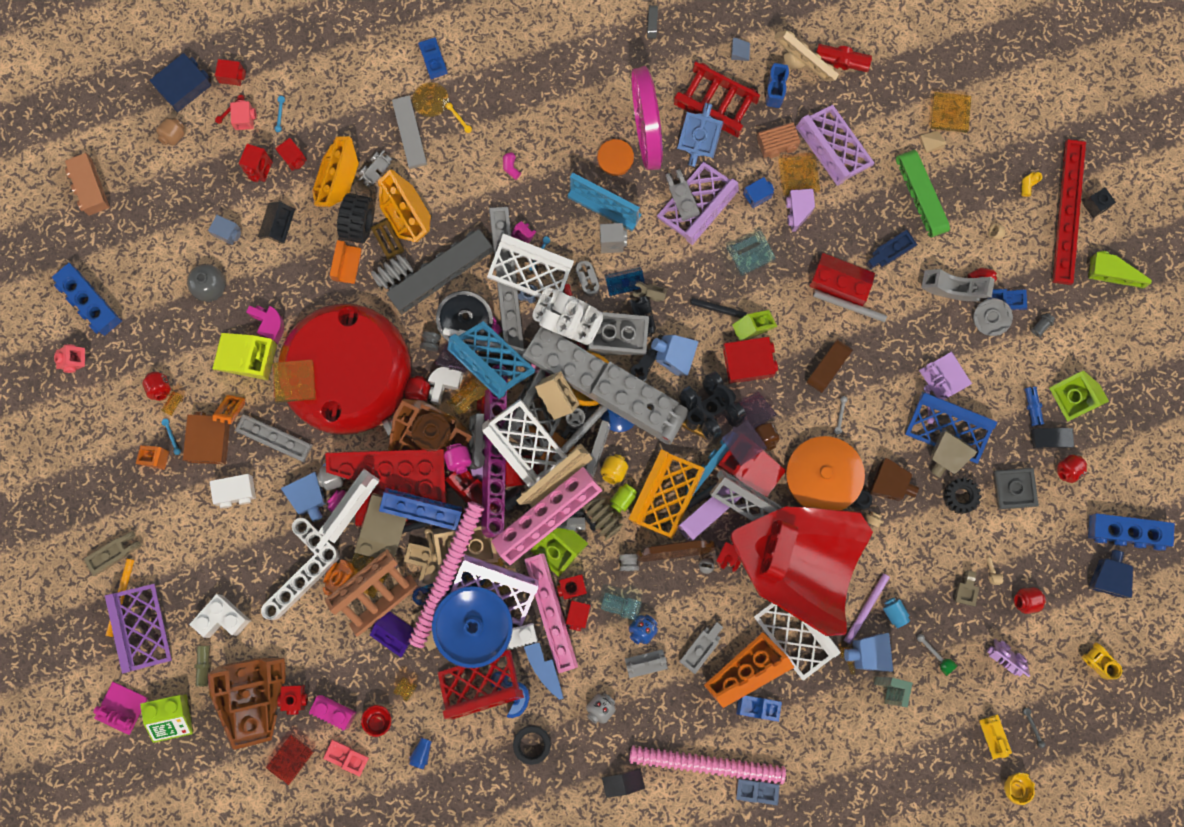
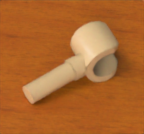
[986,558,1003,585]

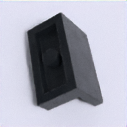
[258,201,295,244]

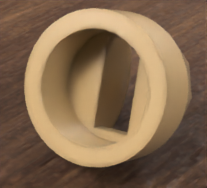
[988,223,1005,240]

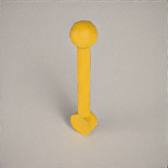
[446,103,472,133]

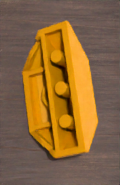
[312,136,359,207]
[378,169,431,242]

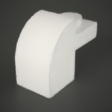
[428,366,464,406]

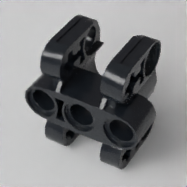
[679,370,746,442]

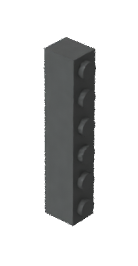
[386,229,493,315]

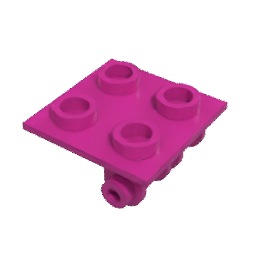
[93,682,148,735]

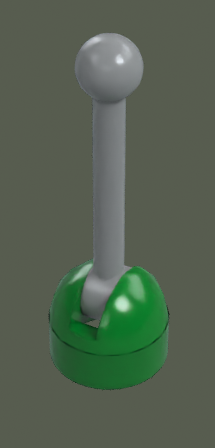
[917,634,958,676]

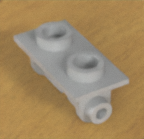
[358,150,392,188]
[625,650,668,678]

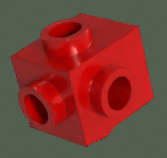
[277,685,308,715]

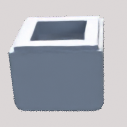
[731,38,750,61]

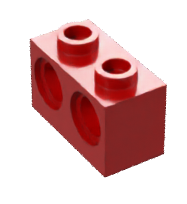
[238,143,273,182]

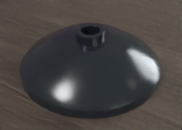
[436,290,493,345]

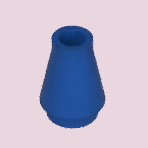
[409,738,432,770]

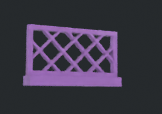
[105,584,172,674]

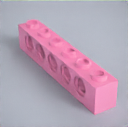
[491,467,602,565]

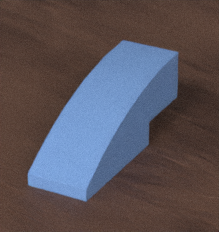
[524,642,564,700]

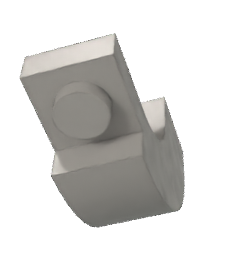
[921,269,995,301]

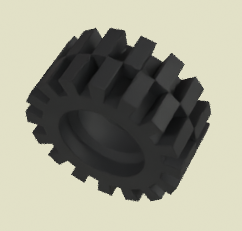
[943,478,982,514]

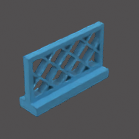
[567,173,642,232]
[447,321,535,399]

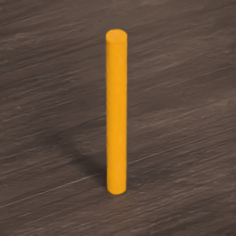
[105,559,134,637]

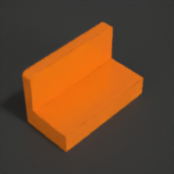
[329,240,362,284]

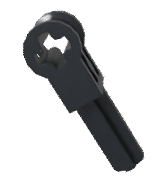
[631,334,664,382]

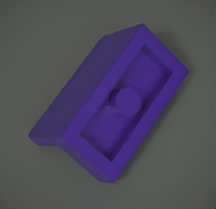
[370,611,414,658]

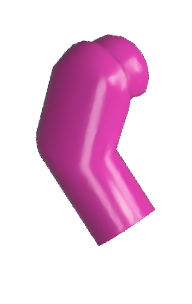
[503,152,521,180]

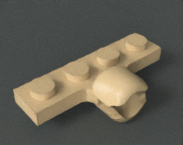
[774,31,839,81]

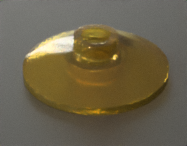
[412,82,449,117]

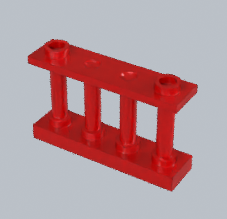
[674,61,761,138]

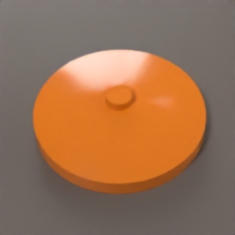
[786,436,865,510]

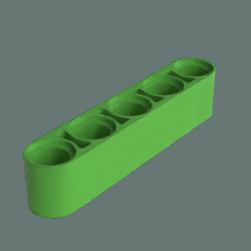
[896,149,950,238]

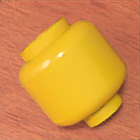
[600,454,628,484]

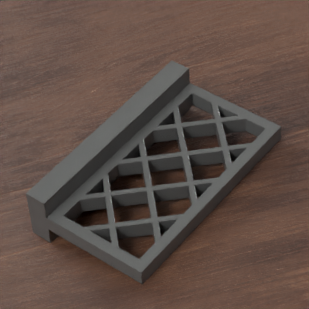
[501,368,562,458]

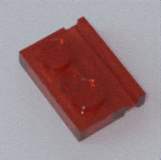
[266,734,315,786]

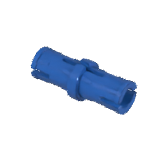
[1024,387,1045,427]

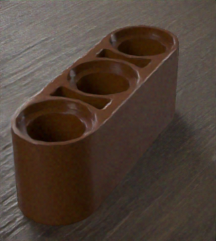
[806,339,853,393]

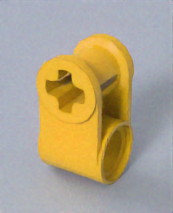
[1081,642,1123,680]

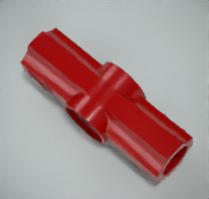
[816,44,872,73]

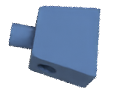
[651,335,698,376]
[281,472,326,522]
[844,633,893,672]

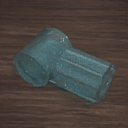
[601,593,642,621]

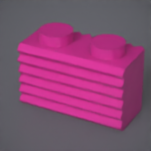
[309,695,357,731]

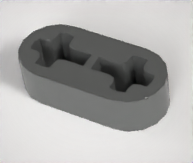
[647,5,658,39]

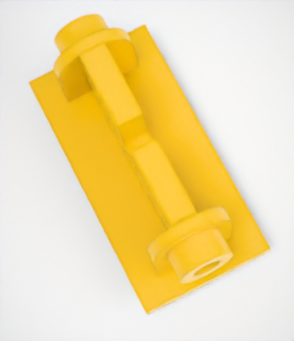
[979,714,1012,760]

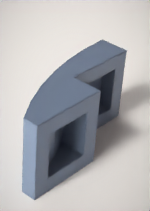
[736,779,780,805]

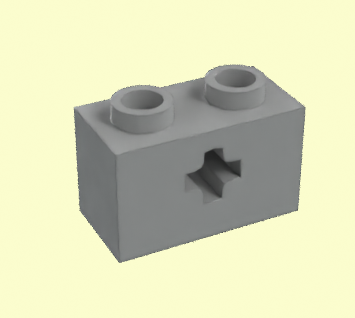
[600,223,627,254]

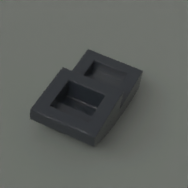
[1031,428,1074,449]

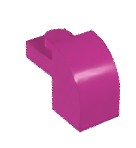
[246,306,285,344]

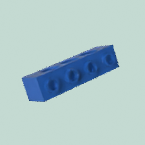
[51,263,122,336]
[1088,513,1175,551]

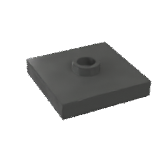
[993,468,1039,510]

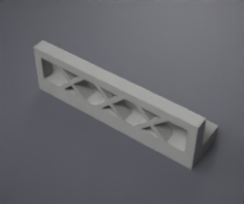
[710,469,782,521]

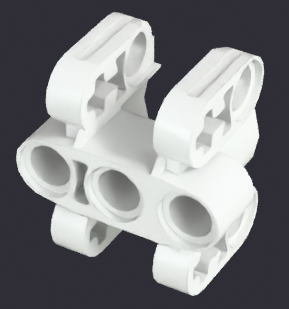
[533,287,603,345]

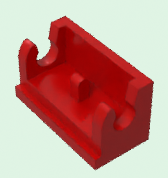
[716,542,741,572]

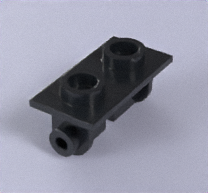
[630,296,656,337]

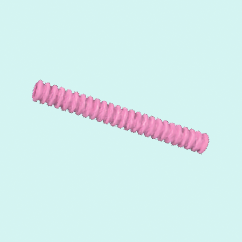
[408,501,485,648]
[629,745,786,785]

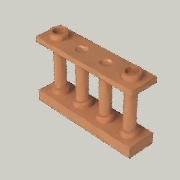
[325,549,419,637]

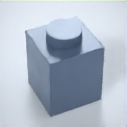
[208,215,241,245]

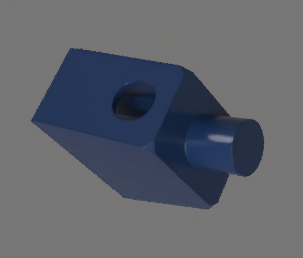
[1088,550,1133,599]

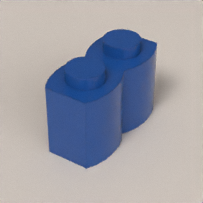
[765,63,789,108]

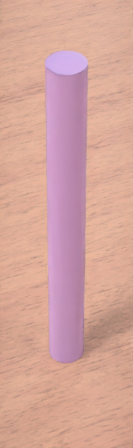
[843,574,890,644]

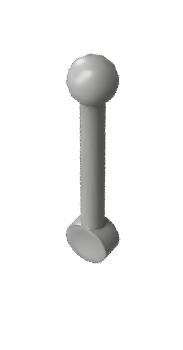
[834,396,848,435]

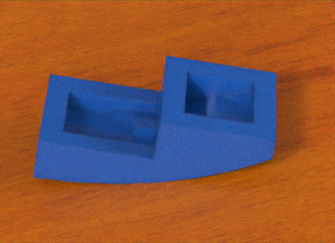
[418,37,448,79]
[987,289,1027,310]
[737,695,782,722]

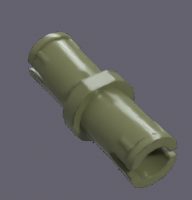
[194,646,211,686]

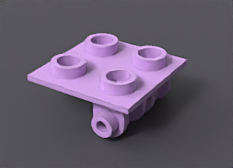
[919,352,972,400]
[987,639,1030,677]

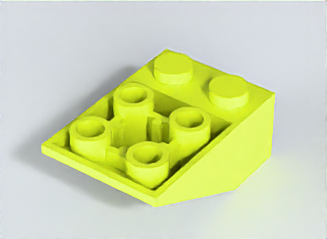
[212,333,277,380]

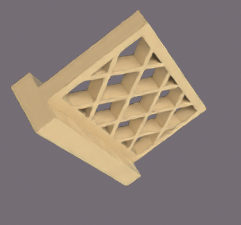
[516,444,594,508]

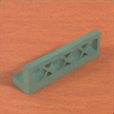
[874,677,913,708]

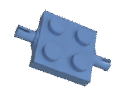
[677,103,723,167]

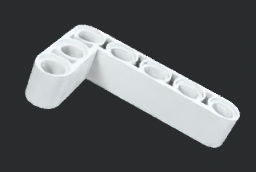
[261,518,340,620]

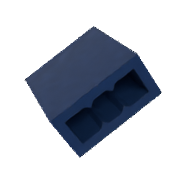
[149,53,211,113]

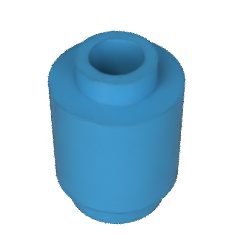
[883,597,910,628]

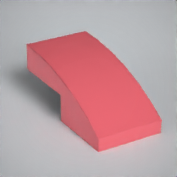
[323,739,369,777]

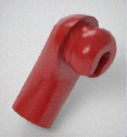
[967,267,997,282]

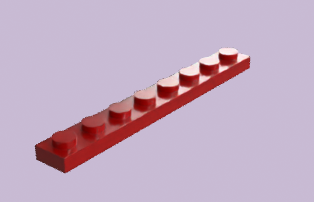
[1052,139,1086,285]

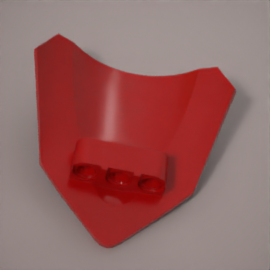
[731,507,873,636]

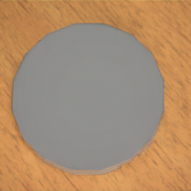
[974,298,1013,336]

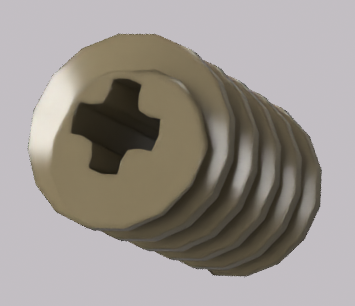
[582,498,623,541]

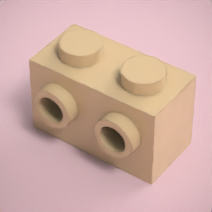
[535,371,579,420]

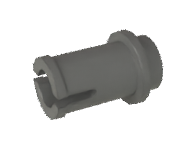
[1031,313,1055,338]

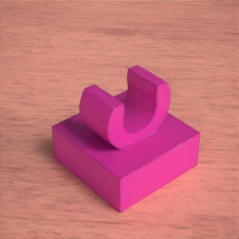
[511,221,536,243]

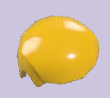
[1004,772,1035,805]

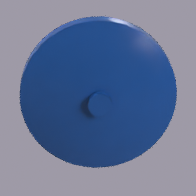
[432,587,513,668]

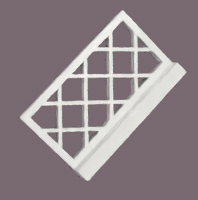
[487,234,574,301]
[482,399,567,488]
[316,469,380,550]
[754,603,841,680]

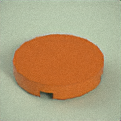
[597,139,634,176]
[323,559,354,596]

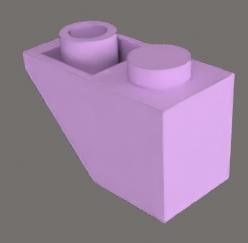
[786,189,815,232]

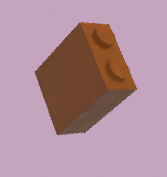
[183,412,230,465]

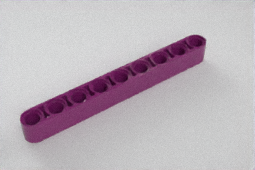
[481,364,507,538]

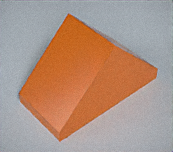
[136,445,170,470]

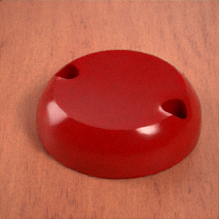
[278,303,412,435]

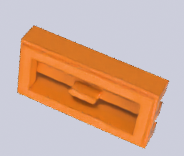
[213,395,245,424]

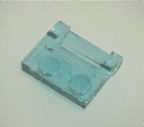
[726,231,776,276]

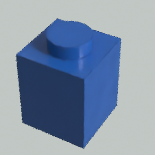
[743,177,774,208]

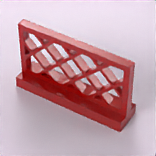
[438,650,524,720]

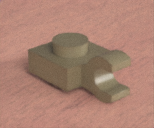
[633,281,668,302]
[954,571,979,607]

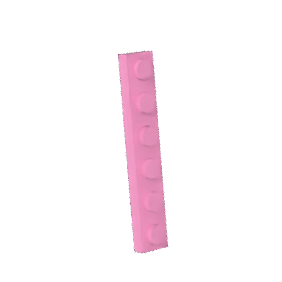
[524,553,578,674]

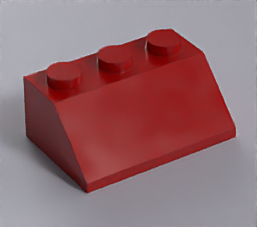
[809,253,875,307]

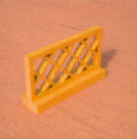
[628,449,705,539]

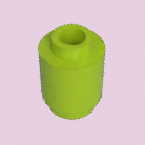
[610,483,637,513]

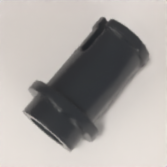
[505,488,523,512]

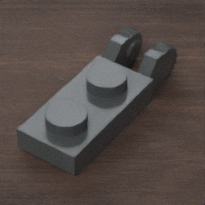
[468,413,485,470]

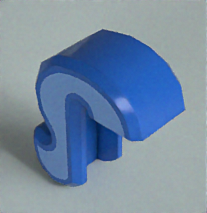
[491,671,530,719]

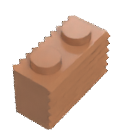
[757,122,801,158]

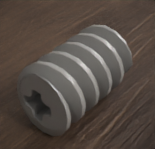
[371,254,414,291]

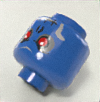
[629,614,658,644]

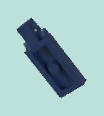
[866,230,918,270]

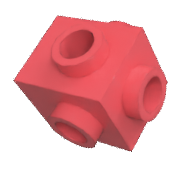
[54,344,85,373]

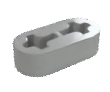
[576,261,599,296]

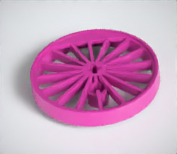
[631,66,663,170]

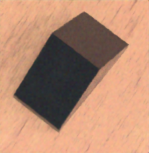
[602,768,645,798]

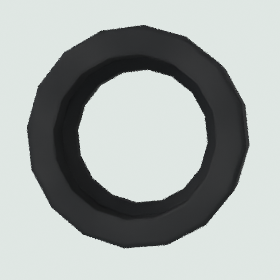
[513,725,551,765]

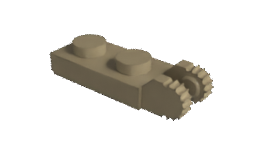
[83,531,142,576]

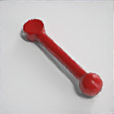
[215,94,244,124]

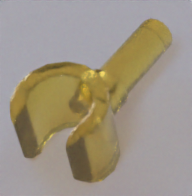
[839,647,855,674]

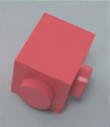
[230,100,256,130]

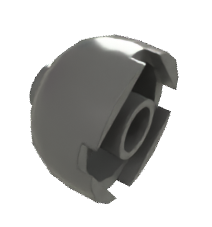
[187,264,226,302]

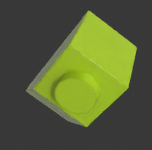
[732,310,777,341]

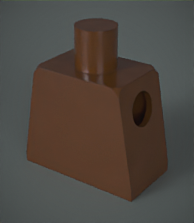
[869,458,919,501]

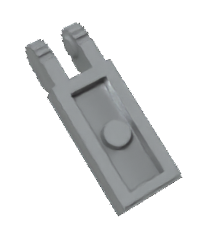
[665,169,700,221]

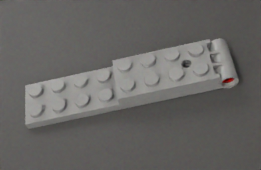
[522,326,689,444]

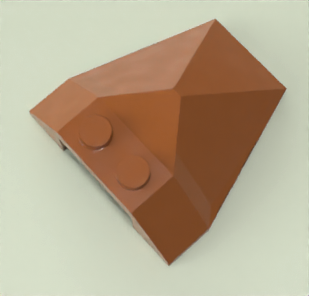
[388,399,472,466]
[208,658,286,750]

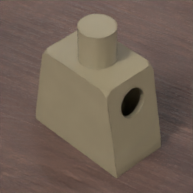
[930,429,977,478]

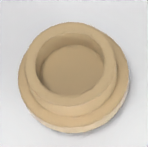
[865,511,884,527]

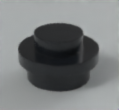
[853,490,873,509]

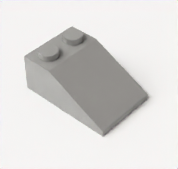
[588,312,649,355]

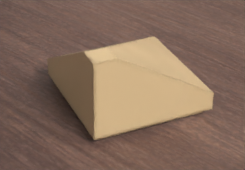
[920,131,946,153]

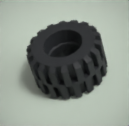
[337,193,374,244]

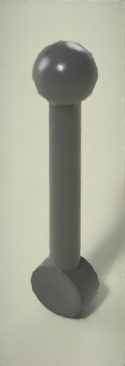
[1023,708,1046,748]

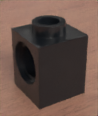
[1083,187,1116,219]

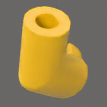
[1022,172,1042,197]

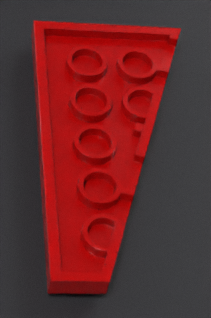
[325,449,446,503]

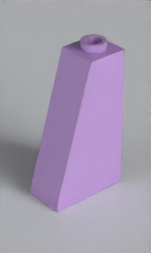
[677,486,742,541]

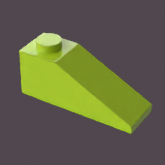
[1088,251,1152,288]

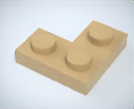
[404,543,439,589]

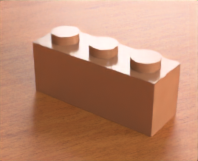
[65,153,110,216]

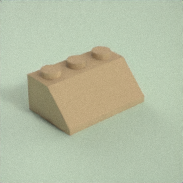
[431,520,498,570]

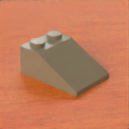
[354,493,407,558]

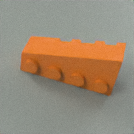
[704,632,795,708]

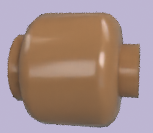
[156,118,185,146]

